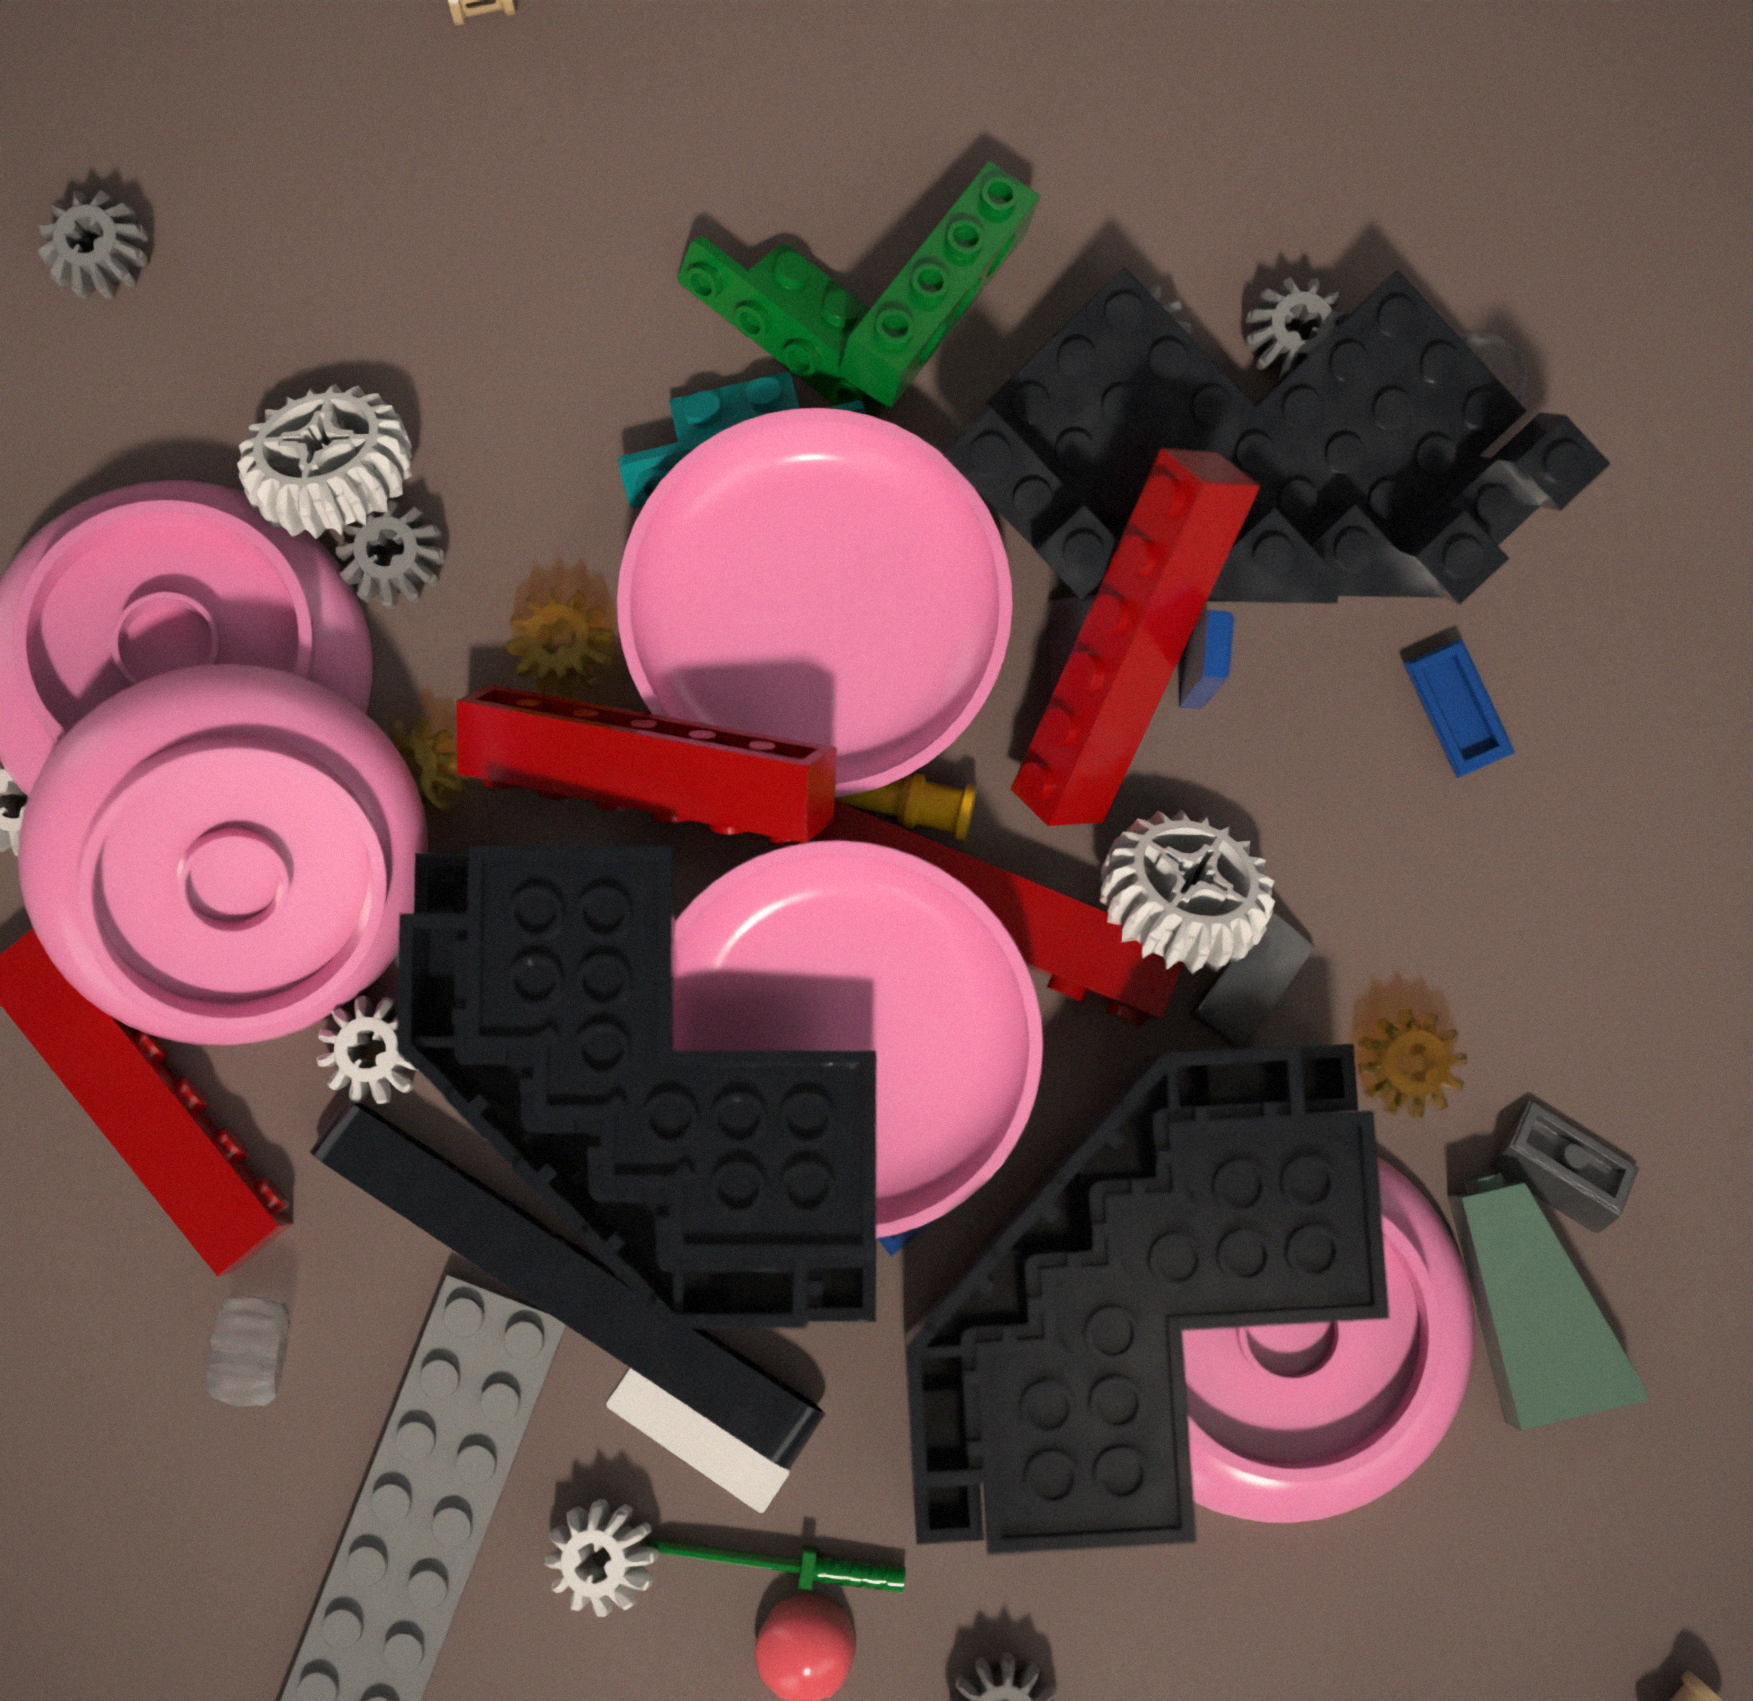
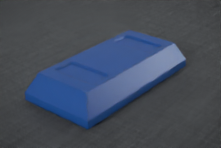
[1403,638,1515,778]

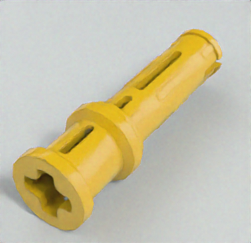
[835,772,977,842]

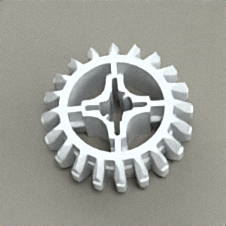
[237,384,413,539]
[1099,809,1275,974]

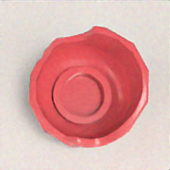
[754,1592,856,1701]

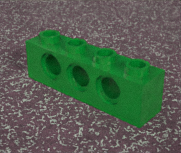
[838,161,1041,409]

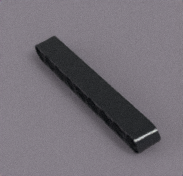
[310,1096,826,1470]

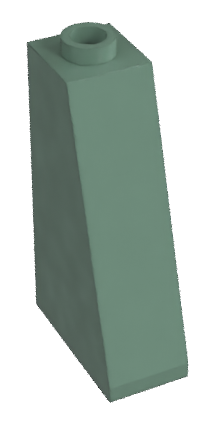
[1447,1172,1649,1431]

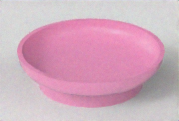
[617,408,1013,797]
[0,480,373,797]
[18,664,429,1046]
[673,841,1043,1238]
[1182,1156,1475,1523]

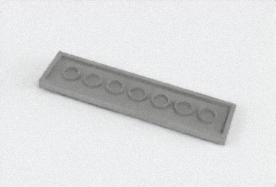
[280,1273,567,1701]

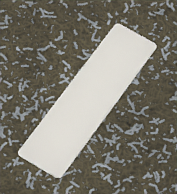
[606,1368,789,1513]

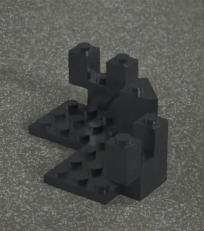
[941,267,1611,605]
[397,846,876,1329]
[904,1044,1390,1555]

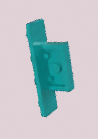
[617,371,867,508]

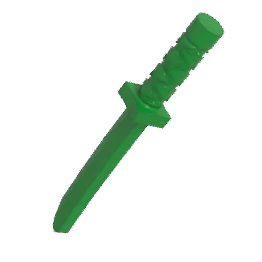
[646,1538,906,1593]

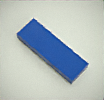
[1179,610,1235,709]

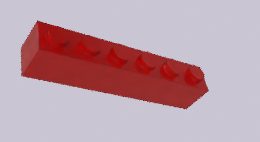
[1010,449,1260,826]
[456,684,837,846]
[814,800,1184,1027]
[0,928,293,1277]

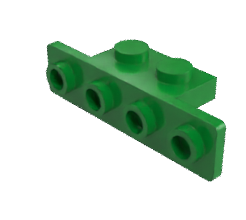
[677,235,885,418]

